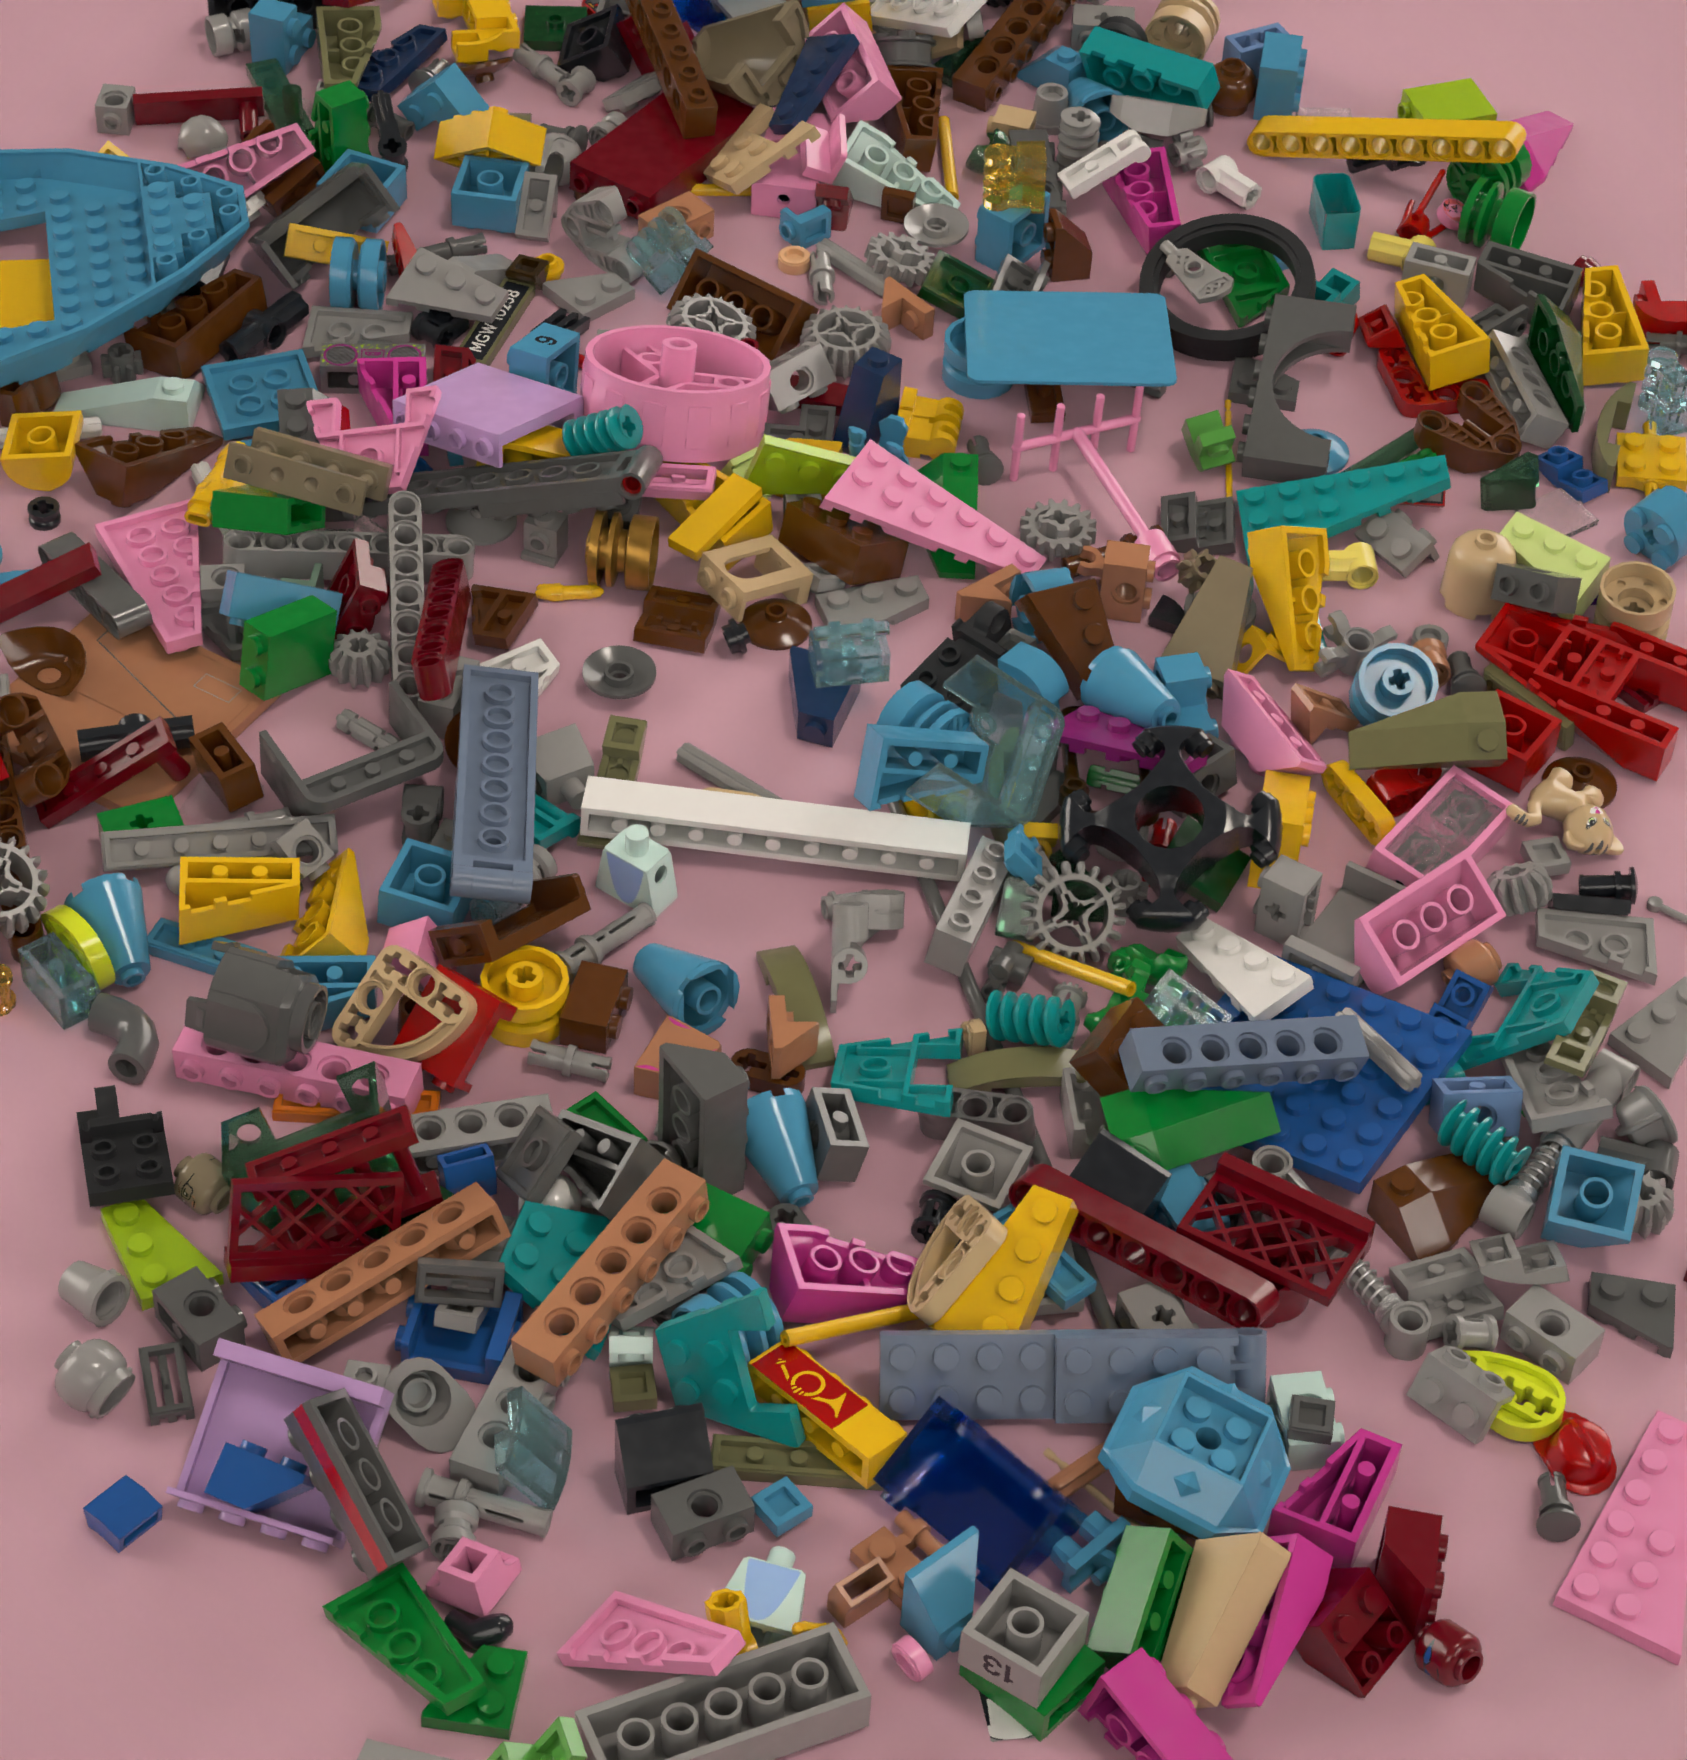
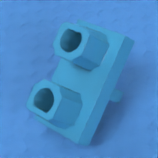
[1050,1510,1131,1594]

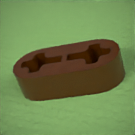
[731,1048,806,1097]

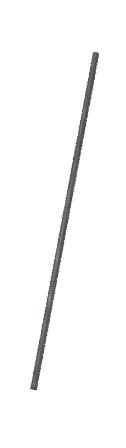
[887,800,1119,1329]

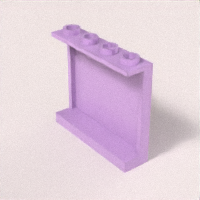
[392,363,583,468]
[166,1338,394,1553]

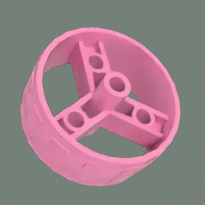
[580,325,771,463]

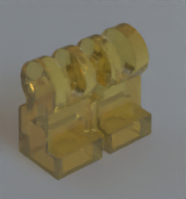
[982,141,1047,214]

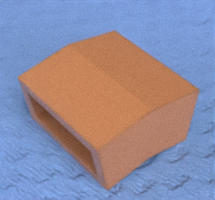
[827,1556,895,1628]

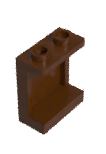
[240,119,325,218]

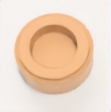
[778,246,811,275]

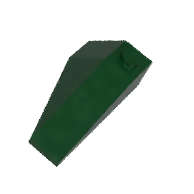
[1527,294,1584,433]

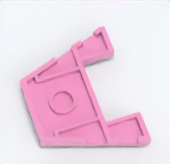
[306,385,442,494]

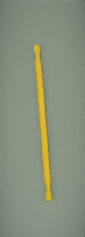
[1225,399,1233,497]

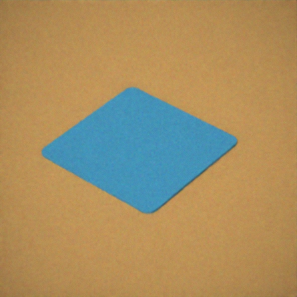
[964,290,1177,387]

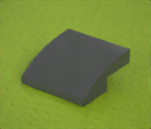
[1161,491,1236,555]

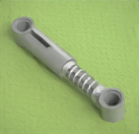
[1479,1048,1641,1240]
[1251,1145,1432,1361]

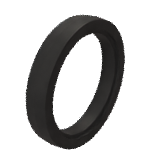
[1139,213,1316,361]

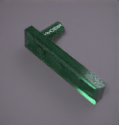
[246,58,314,140]

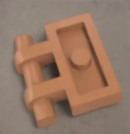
[850,1510,946,1610]

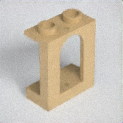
[696,534,814,622]

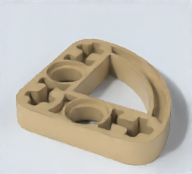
[332,945,477,1062]
[907,1195,1008,1325]

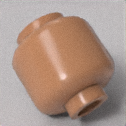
[1441,939,1502,987]

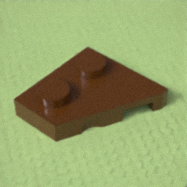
[471,584,538,650]

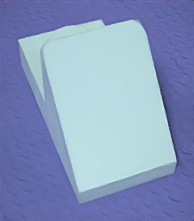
[609,1326,654,1380]

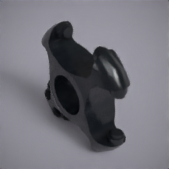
[1059,725,1283,933]

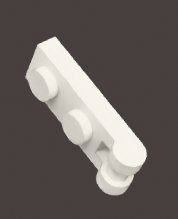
[1057,129,1151,199]

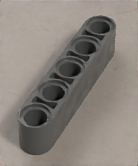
[38,531,153,640]

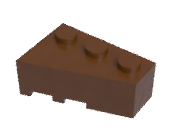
[778,497,909,586]
[1015,578,1114,700]

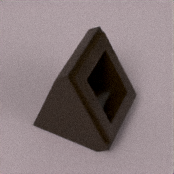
[505,254,550,291]

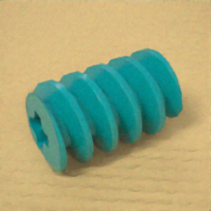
[562,404,643,456]
[985,990,1076,1048]
[1437,1100,1532,1185]

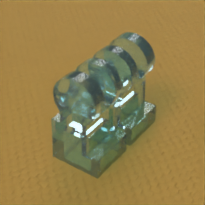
[626,206,714,295]
[1638,347,1687,436]

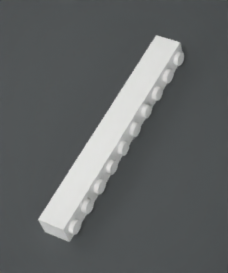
[580,776,971,882]

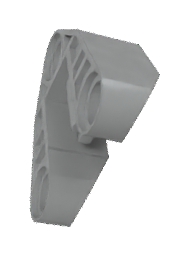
[1109,94,1208,137]
[561,185,643,284]

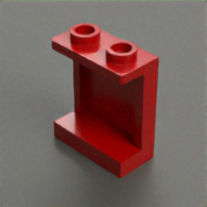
[393,964,518,1094]

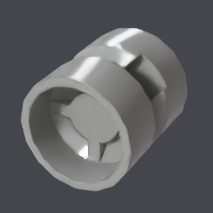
[204,8,251,57]

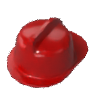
[1532,1411,1617,1496]

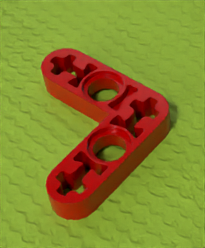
[1376,348,1494,418]

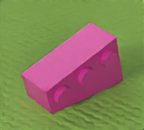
[357,357,429,456]

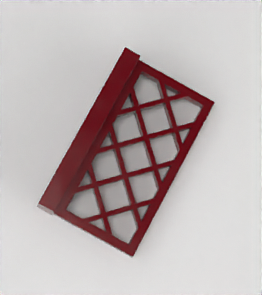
[1176,1152,1376,1307]
[224,1171,404,1283]

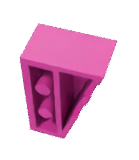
[1267,1428,1402,1568]

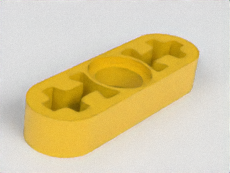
[1321,760,1396,846]

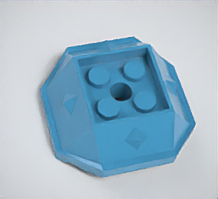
[1097,1366,1291,1539]

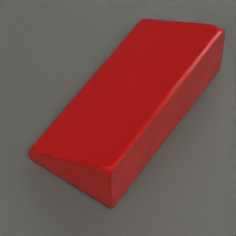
[1358,304,1407,348]

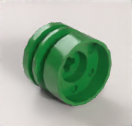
[1446,143,1532,203]
[1458,176,1536,250]

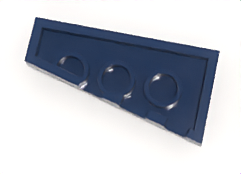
[357,24,448,102]
[769,34,860,135]

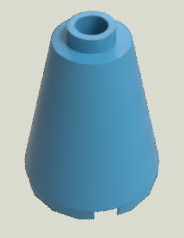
[1066,77,1129,143]
[1080,646,1181,728]
[64,873,151,987]
[633,943,740,1035]
[745,1088,819,1208]

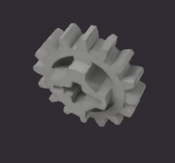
[864,232,935,287]
[1020,499,1097,561]

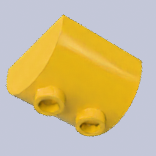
[0,410,84,491]

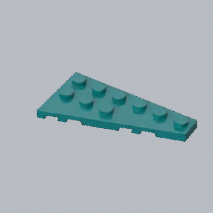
[1236,455,1451,566]

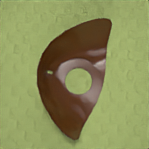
[0,626,87,697]

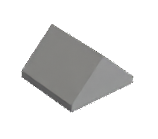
[923,1118,1033,1212]

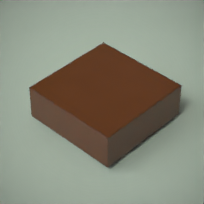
[880,186,916,224]

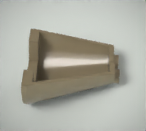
[692,0,809,106]

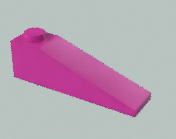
[1221,1533,1334,1709]

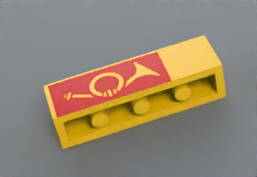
[748,1341,907,1489]

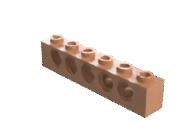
[511,1158,710,1388]
[254,1182,511,1363]

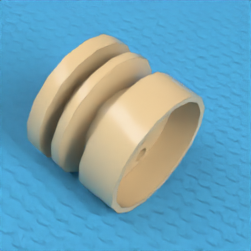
[1145,0,1221,60]
[1593,561,1677,641]

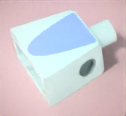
[596,824,678,917]
[725,1546,806,1648]

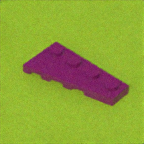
[1039,705,1208,773]

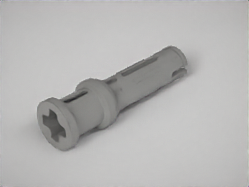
[554,902,657,984]
[414,1467,553,1538]

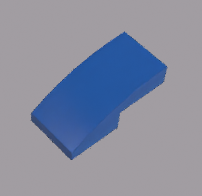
[1534,446,1608,504]
[1429,969,1494,1030]

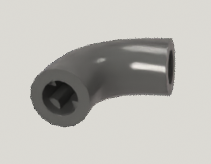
[88,992,159,1084]

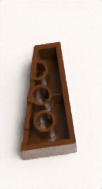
[882,65,943,172]
[123,269,268,379]

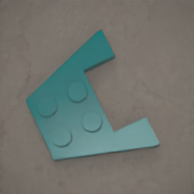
[1457,963,1599,1071]
[831,1028,963,1117]
[497,1201,640,1361]
[655,1287,806,1448]

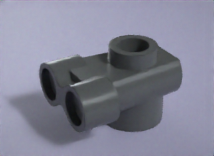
[981,941,1034,1001]

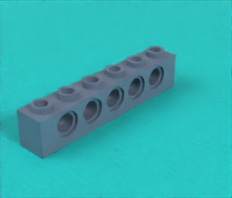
[1118,1015,1370,1094]

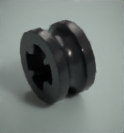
[27,497,61,531]

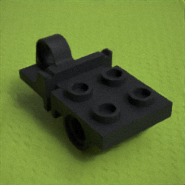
[900,601,1012,723]
[76,1085,175,1207]

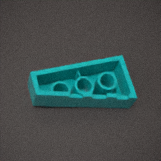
[1079,26,1220,109]

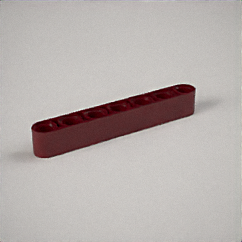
[411,558,471,701]
[1008,1163,1280,1328]

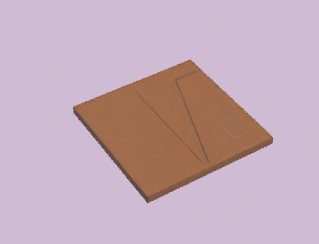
[7,614,282,810]

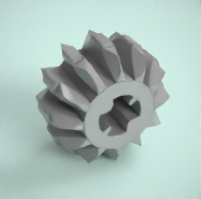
[329,628,391,689]
[1486,861,1553,917]
[1632,1171,1675,1240]

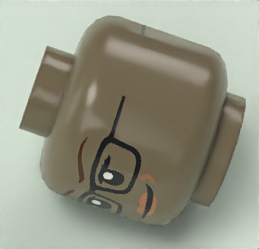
[173,1153,235,1215]

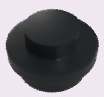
[721,618,751,654]

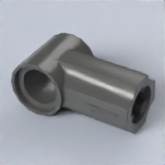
[1597,1136,1679,1190]

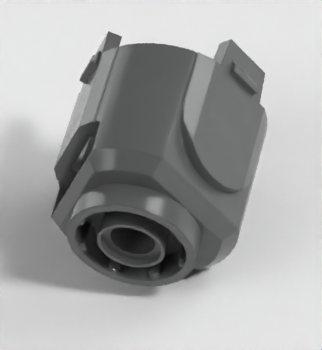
[184,941,328,1066]

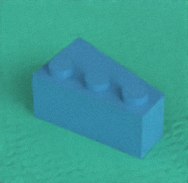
[854,724,989,811]
[278,955,378,1031]

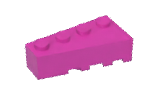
[1102,147,1181,255]
[1078,1647,1233,1760]

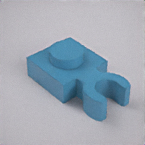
[1004,823,1042,886]

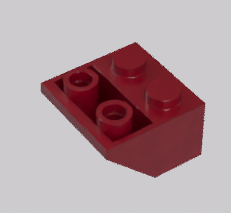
[1374,1506,1449,1640]
[1295,1567,1414,1698]

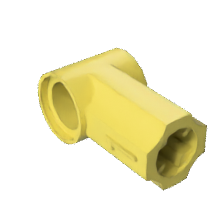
[1367,231,1436,271]
[1322,542,1379,590]

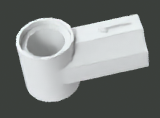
[1196,155,1262,210]

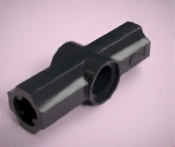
[219,290,309,362]
[77,713,195,762]

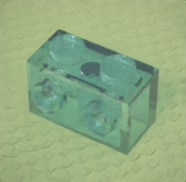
[18,932,100,1030]

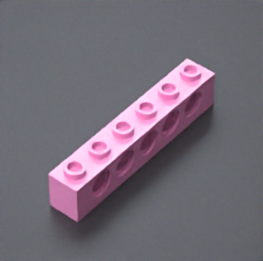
[172,1026,424,1116]

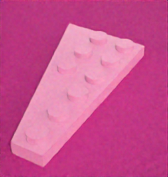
[819,440,1047,574]
[95,499,203,654]
[1553,1410,1687,1665]

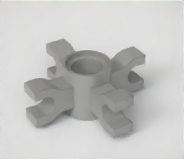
[1313,610,1398,678]

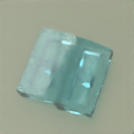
[494,1386,572,1511]

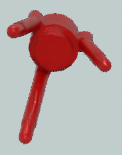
[1396,169,1447,239]

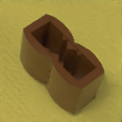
[0,371,61,427]

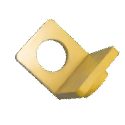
[1237,625,1286,674]

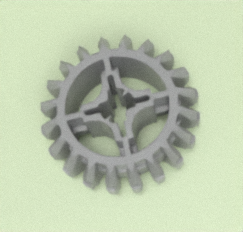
[666,293,757,340]
[800,305,891,380]
[0,837,50,940]
[1020,861,1126,964]

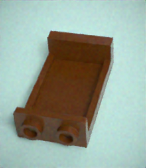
[428,873,591,968]

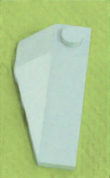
[825,119,961,209]
[54,376,205,431]

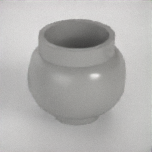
[54,1339,136,1419]

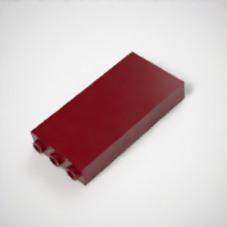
[569,90,755,220]

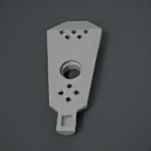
[1159,240,1234,304]

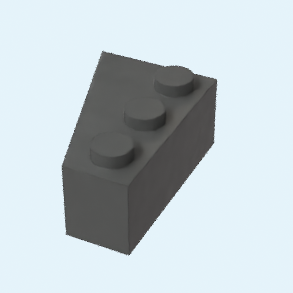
[1473,240,1583,325]
[558,1109,668,1220]

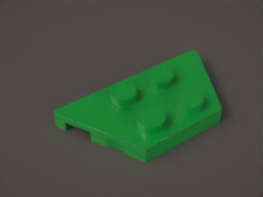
[1197,244,1290,328]

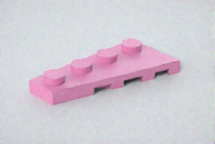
[557,1590,746,1676]

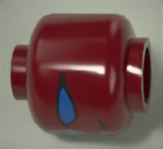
[1414,1619,1484,1687]

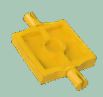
[1615,421,1687,497]

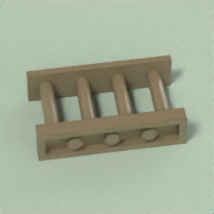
[223,427,394,516]

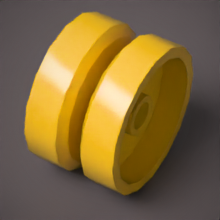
[480,945,569,1048]

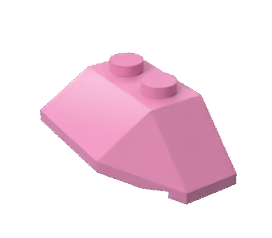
[1221,669,1327,777]

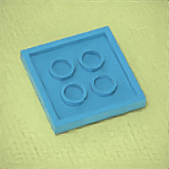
[201,349,318,441]

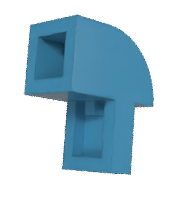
[998,641,1069,734]

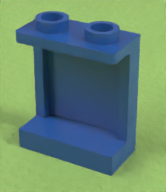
[395,1285,523,1385]

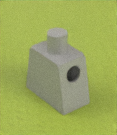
[535,723,594,809]

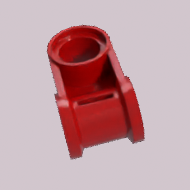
[1366,768,1442,817]

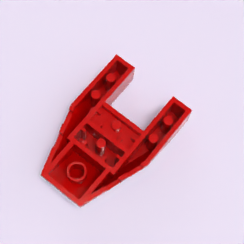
[1475,603,1687,781]

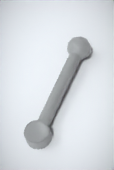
[1647,896,1687,924]

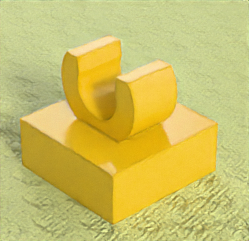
[1020,822,1058,861]

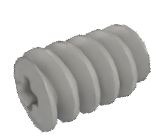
[1056,106,1101,172]

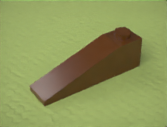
[75,426,224,508]
[1367,1153,1518,1261]

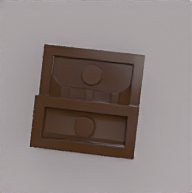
[633,585,721,654]

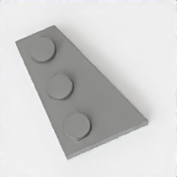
[386,247,509,323]
[815,575,929,652]
[1535,908,1657,986]
[1607,976,1687,1089]
[592,1225,743,1332]

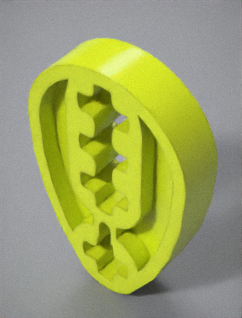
[41,905,116,993]
[1463,1350,1566,1442]

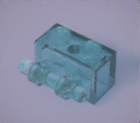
[808,618,891,688]

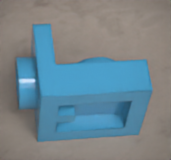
[779,204,832,249]

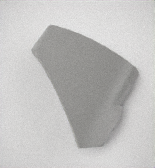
[830,889,905,1013]

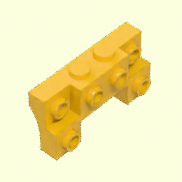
[432,0,520,65]

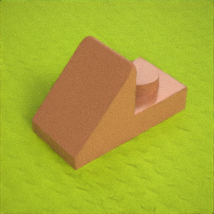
[881,276,935,340]
[954,564,1021,622]
[1291,683,1360,745]
[766,995,820,1079]

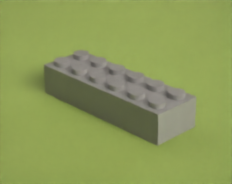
[575,1622,871,1760]

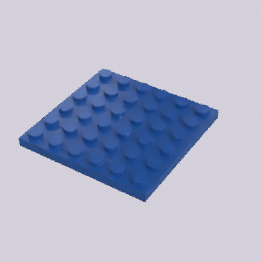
[1200,954,1472,1195]

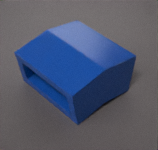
[436,1143,497,1196]
[83,1475,163,1553]

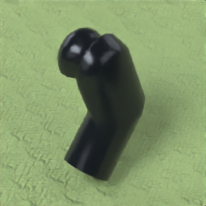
[444,1609,514,1650]

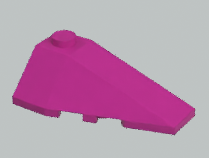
[1510,111,1574,192]
[769,1223,918,1324]

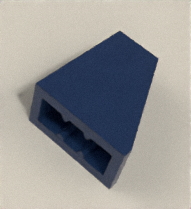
[833,347,902,454]
[788,645,862,748]

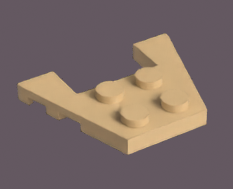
[703,103,822,195]

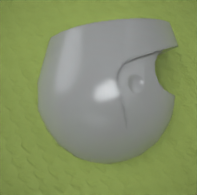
[529,133,582,186]

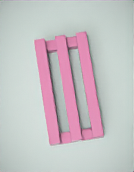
[642,463,717,500]

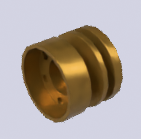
[585,510,660,591]

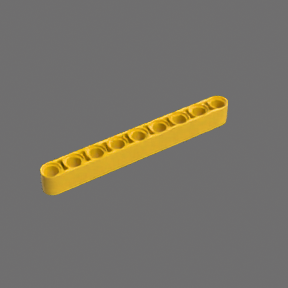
[1247,115,1527,163]

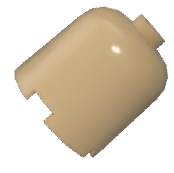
[1440,529,1517,620]

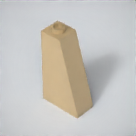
[1161,1532,1291,1710]

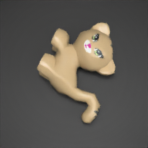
[1506,767,1624,855]

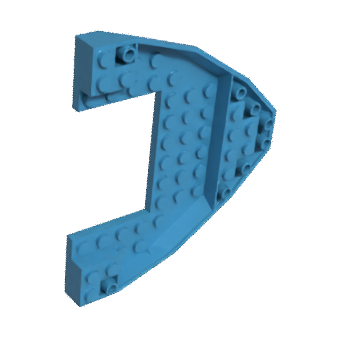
[0,148,250,387]

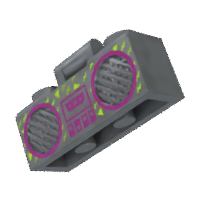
[320,340,426,394]

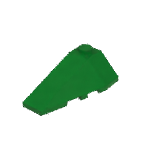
[1099,1089,1281,1170]

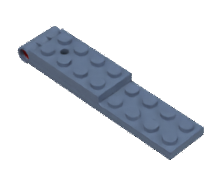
[450,664,539,904]
[879,1327,1267,1424]

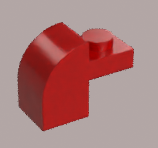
[1633,280,1687,344]

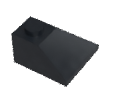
[557,4,632,82]

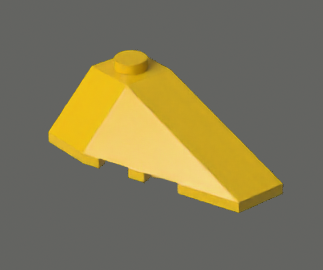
[1247,525,1330,672]
[280,847,369,956]

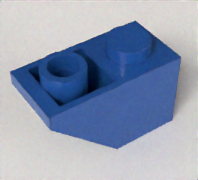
[204,1439,314,1514]

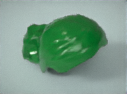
[1107,944,1188,987]

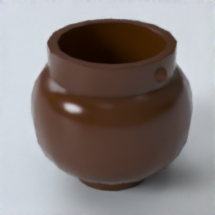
[1211,58,1257,117]

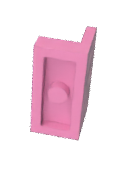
[800,114,847,185]

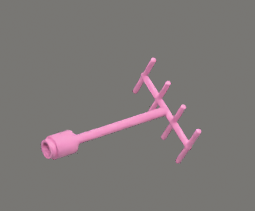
[1009,386,1180,582]

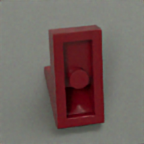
[815,183,854,231]

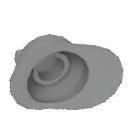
[1615,1085,1678,1146]
[384,1357,475,1453]

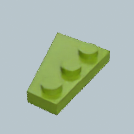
[744,434,856,495]
[100,1199,224,1311]

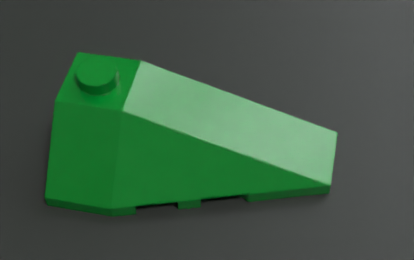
[917,453,979,580]

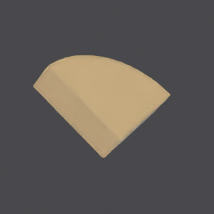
[960,1018,987,1056]

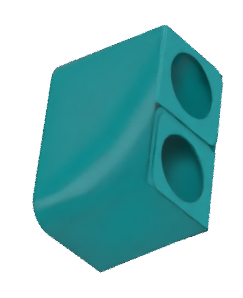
[1309,173,1361,250]

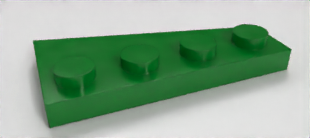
[322,1562,489,1716]

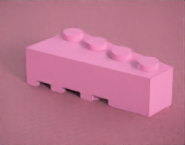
[178,123,316,199]

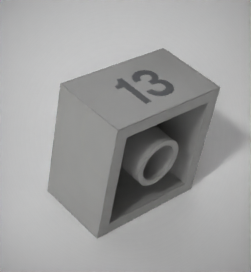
[958,1568,1090,1709]

